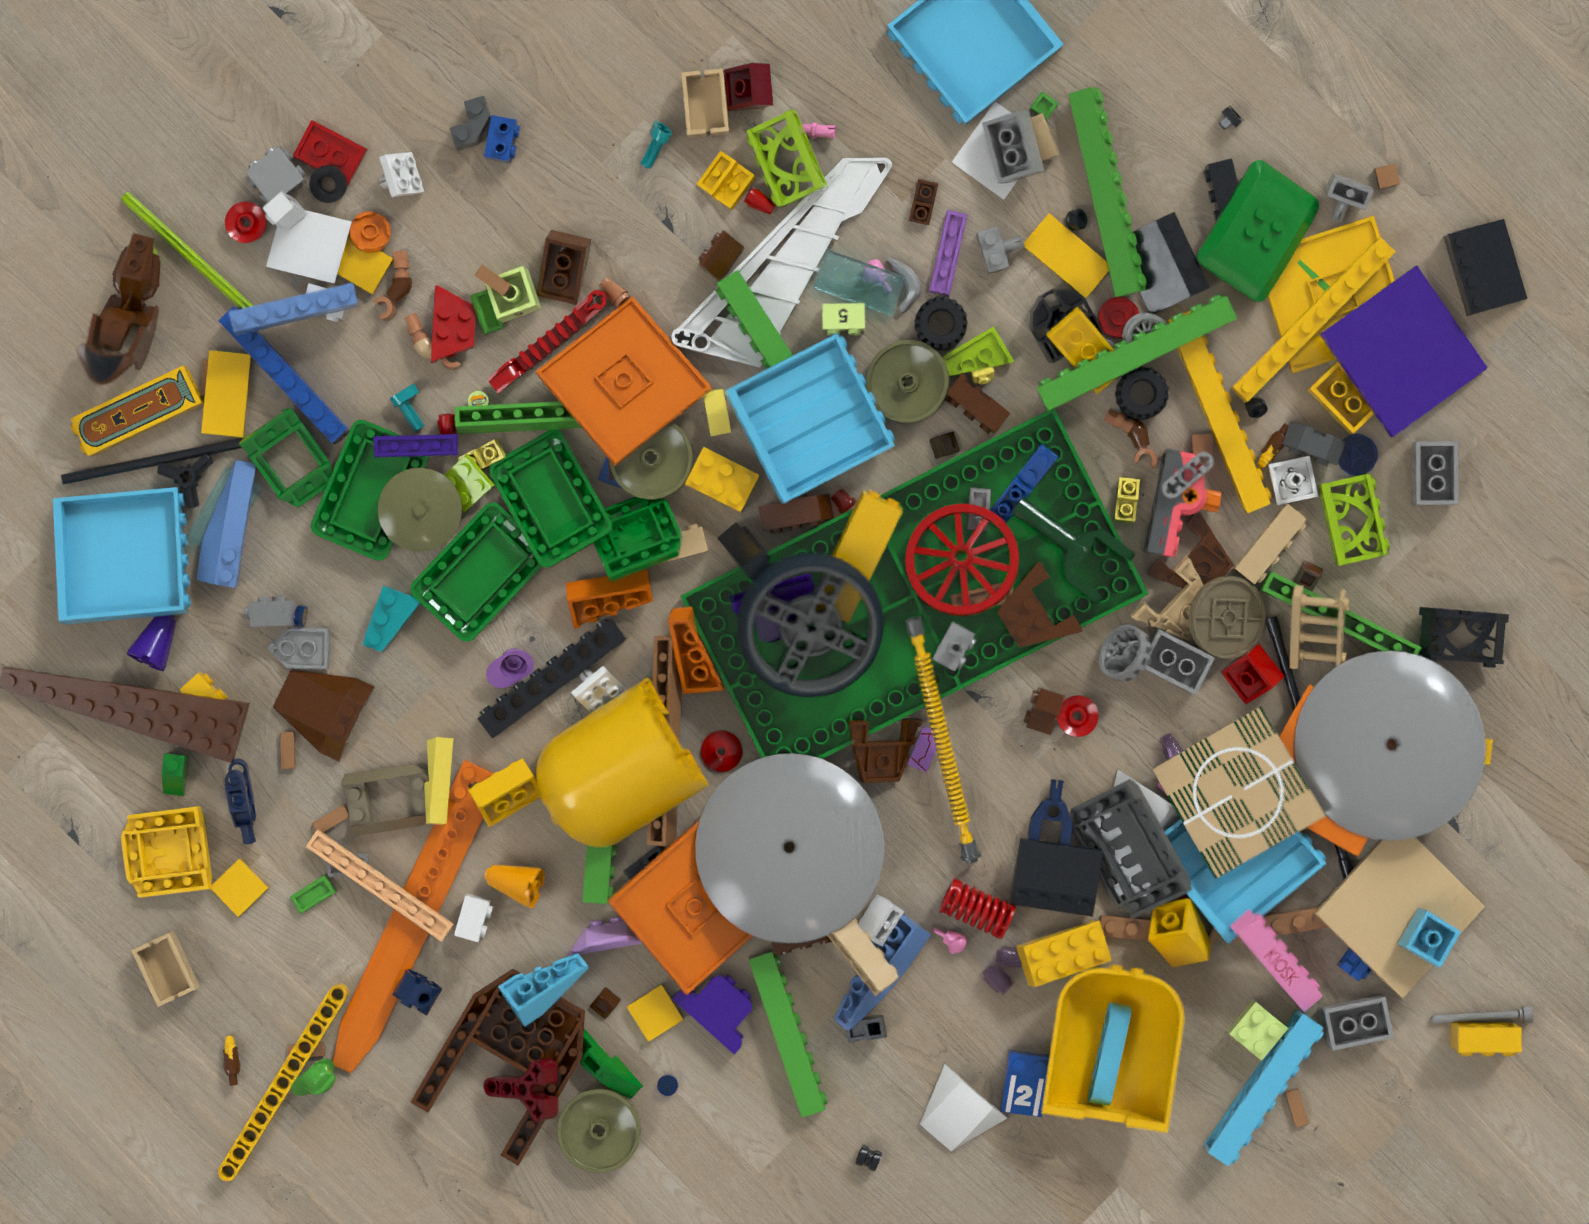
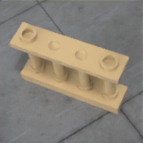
[1289,585,1349,669]

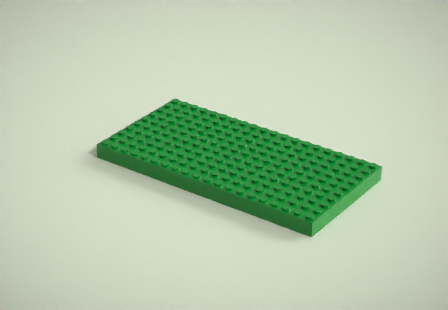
[680,408,1148,759]

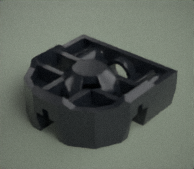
[1029,288,1104,363]

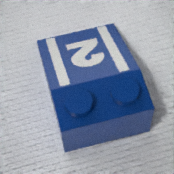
[1000,1049,1050,1117]

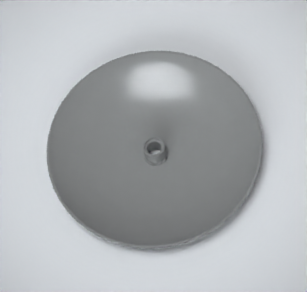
[1294,651,1486,840]
[695,754,884,943]

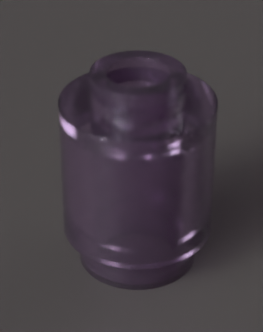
[996,946,1022,968]
[982,964,1013,995]

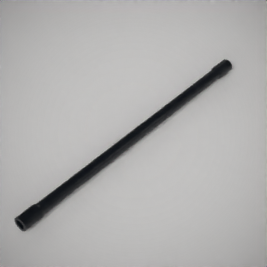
[1265,616,1353,879]

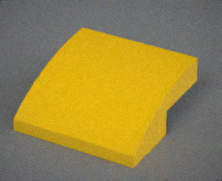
[696,151,757,211]

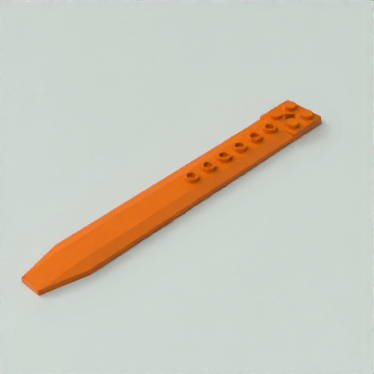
[333,760,494,1073]

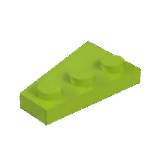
[942,326,1015,376]

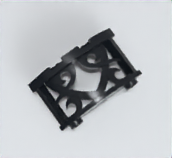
[1418,607,1509,668]

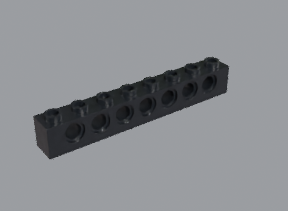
[477,618,627,739]

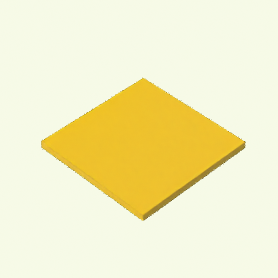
[1267,215,1395,374]

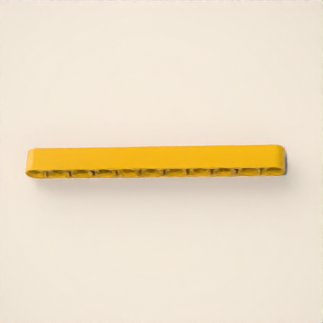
[218,983,349,1181]

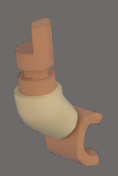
[404,313,461,371]

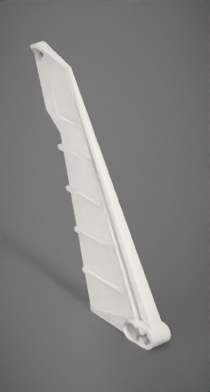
[671,158,892,368]

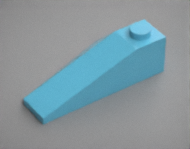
[498,953,589,1027]

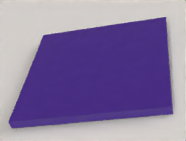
[1319,265,1488,438]

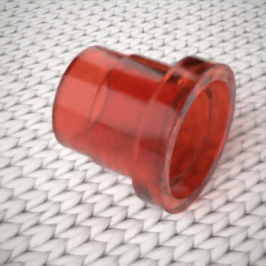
[831,488,857,514]

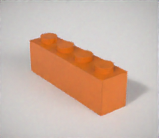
[566,569,653,629]
[668,607,725,694]

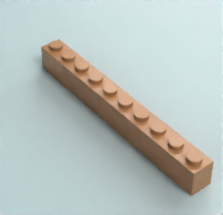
[647,636,682,846]

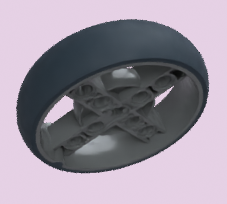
[737,553,884,697]

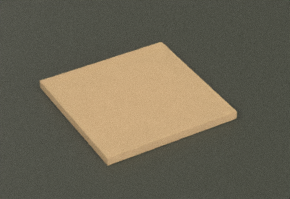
[1314,837,1485,999]

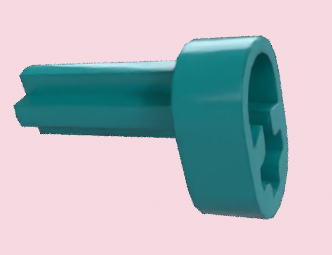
[640,121,672,169]
[389,384,425,432]

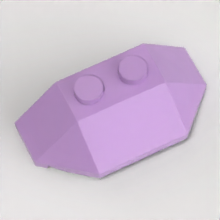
[569,917,642,956]

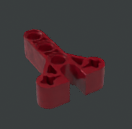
[483,1058,559,1122]

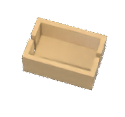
[681,68,730,138]
[131,930,200,1007]

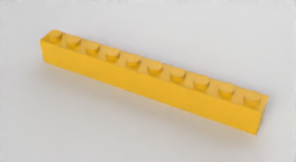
[1230,237,1396,403]
[1166,311,1272,514]

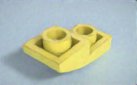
[971,366,995,385]
[703,389,731,436]
[458,438,506,470]
[1114,477,1140,524]

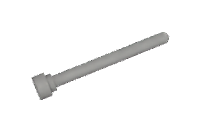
[1431,1006,1533,1023]

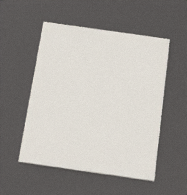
[952,101,1018,199]
[266,210,352,284]

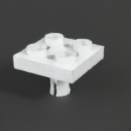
[379,152,424,197]
[1268,456,1318,505]
[571,666,624,713]

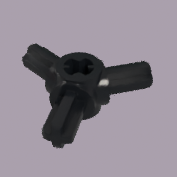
[157,453,214,508]

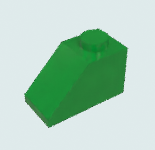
[161,752,189,796]

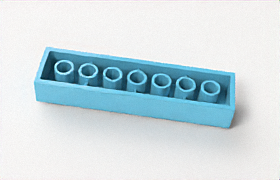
[1203,1009,1323,1167]

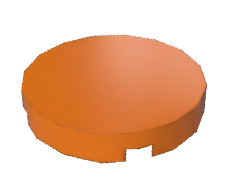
[349,211,391,253]

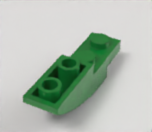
[579,1029,643,1099]

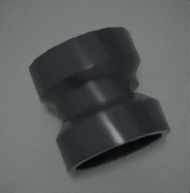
[855,1145,882,1172]

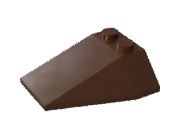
[273,670,375,762]

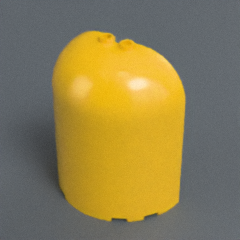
[536,678,709,847]
[1042,964,1184,1133]

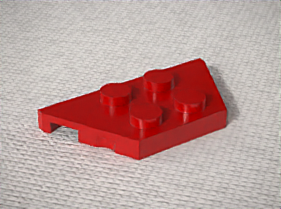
[430,285,476,363]

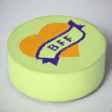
[468,391,489,406]

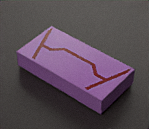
[907,726,937,772]

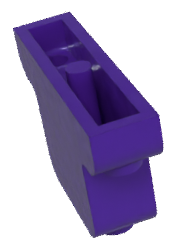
[729,573,815,643]
[672,974,752,1055]

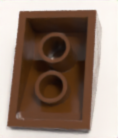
[537,230,592,305]

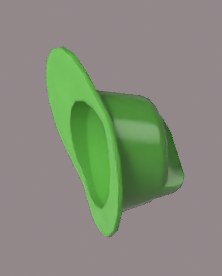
[291,1059,336,1096]

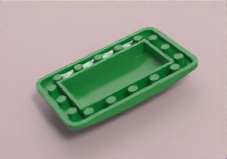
[1197,160,1319,302]
[311,420,430,561]
[489,429,613,568]
[410,502,542,642]

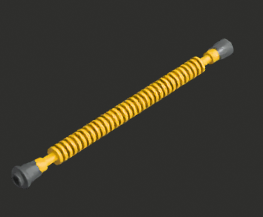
[904,616,981,864]

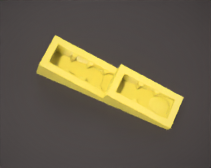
[424,737,454,825]

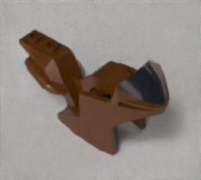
[77,233,161,385]

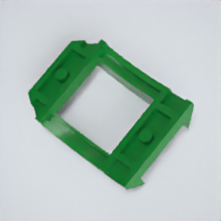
[239,408,332,508]

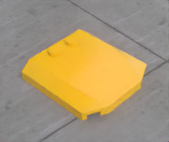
[121,806,212,898]

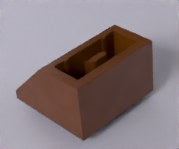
[698,230,745,281]

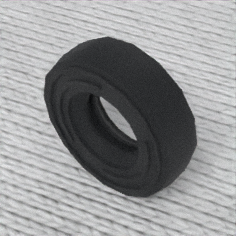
[309,165,347,203]

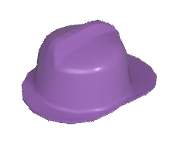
[486,648,534,688]

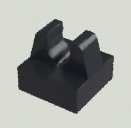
[1219,105,1244,130]

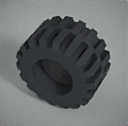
[915,296,968,350]
[1115,366,1169,420]

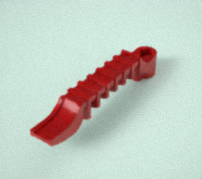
[487,290,607,394]

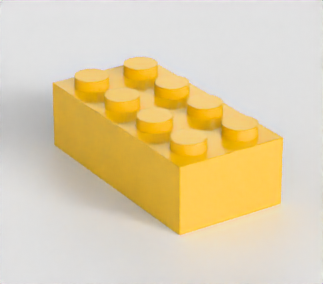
[1016,920,1112,987]

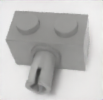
[1324,172,1374,223]
[976,226,1025,275]
[244,596,295,627]
[932,622,976,671]

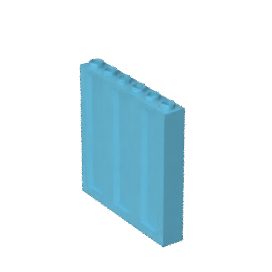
[724,333,895,504]
[1165,819,1327,945]

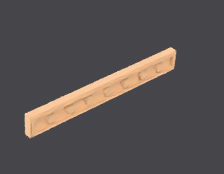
[306,829,454,942]

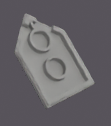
[267,627,330,670]

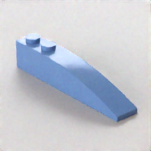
[196,460,256,588]
[834,913,931,1031]

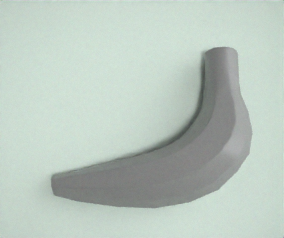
[886,257,921,313]

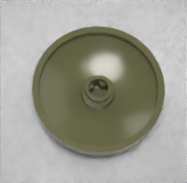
[866,340,950,424]
[609,422,693,500]
[378,468,462,551]
[557,1088,641,1173]

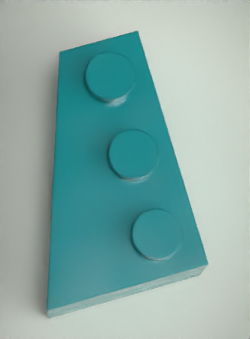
[362,586,421,652]

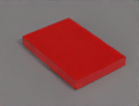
[293,120,368,186]

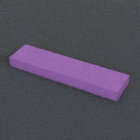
[929,210,968,296]

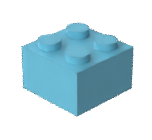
[1398,908,1461,968]

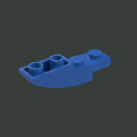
[990,444,1058,523]

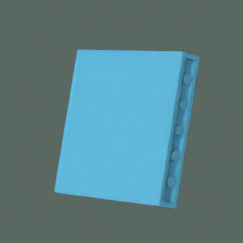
[886,0,1064,126]
[53,487,191,625]

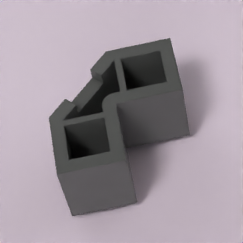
[450,96,491,151]
[1282,421,1346,466]

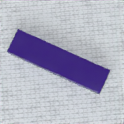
[374,434,458,458]

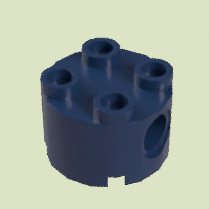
[392,969,442,1015]

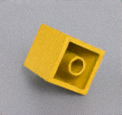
[1148,898,1212,968]

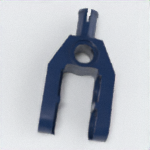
[224,758,256,844]
[1027,779,1073,845]

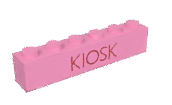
[1230,909,1323,1013]

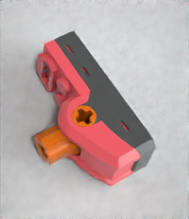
[1143,449,1222,558]

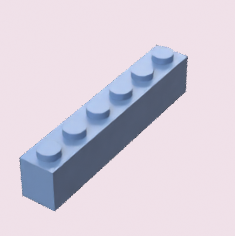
[229,283,359,336]

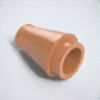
[600,277,630,308]

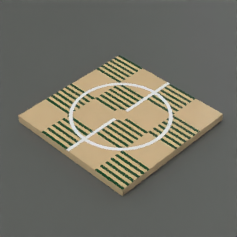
[1152,706,1326,879]

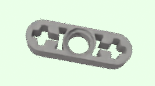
[1161,452,1213,498]

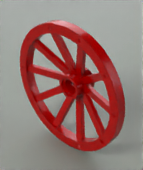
[905,504,1019,616]

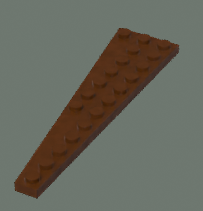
[0,667,250,763]

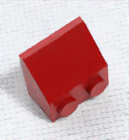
[1221,644,1285,705]

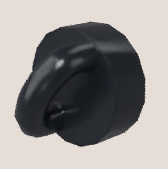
[1066,209,1087,231]
[1245,397,1268,418]

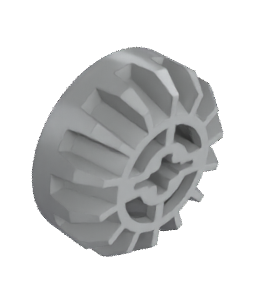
[1099,624,1152,682]

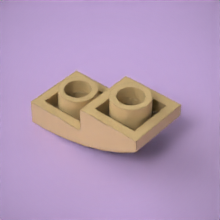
[1031,113,1059,161]

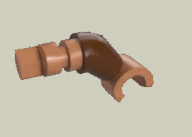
[374,251,412,321]
[1104,409,1157,468]

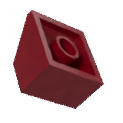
[723,63,773,111]

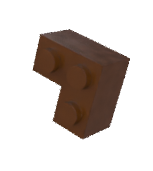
[1024,687,1065,735]

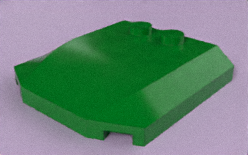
[594,497,682,582]

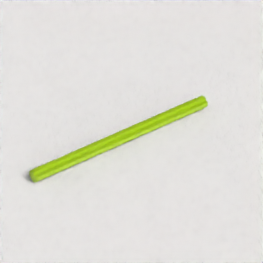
[121,192,254,309]

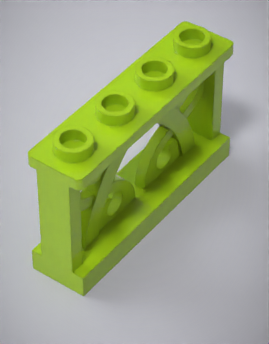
[747,110,828,207]
[1318,473,1390,566]

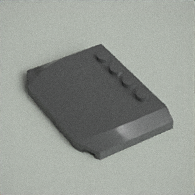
[1071,779,1192,919]

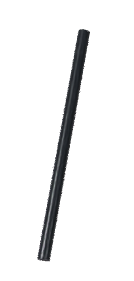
[61,437,244,484]

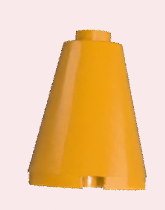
[484,865,545,908]

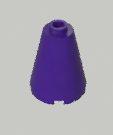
[127,615,176,672]

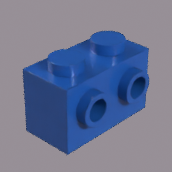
[484,115,520,163]

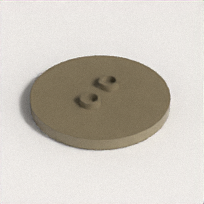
[1189,576,1266,660]

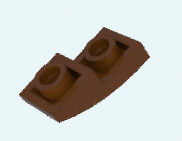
[909,178,939,225]

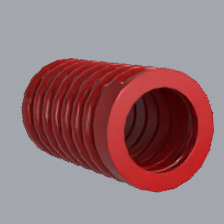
[939,878,1016,940]

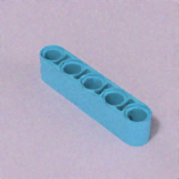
[1088,1002,1132,1106]

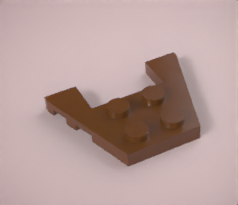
[1146,511,1233,588]
[997,561,1083,647]
[848,718,922,783]

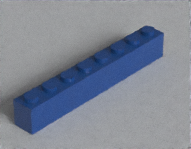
[218,306,350,444]

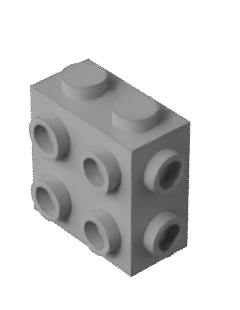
[246,146,307,204]

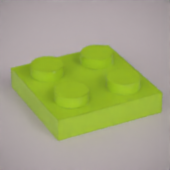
[444,454,495,513]

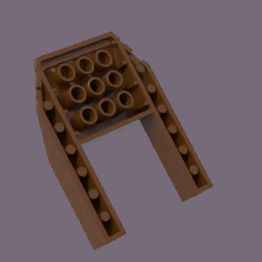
[410,969,585,1166]

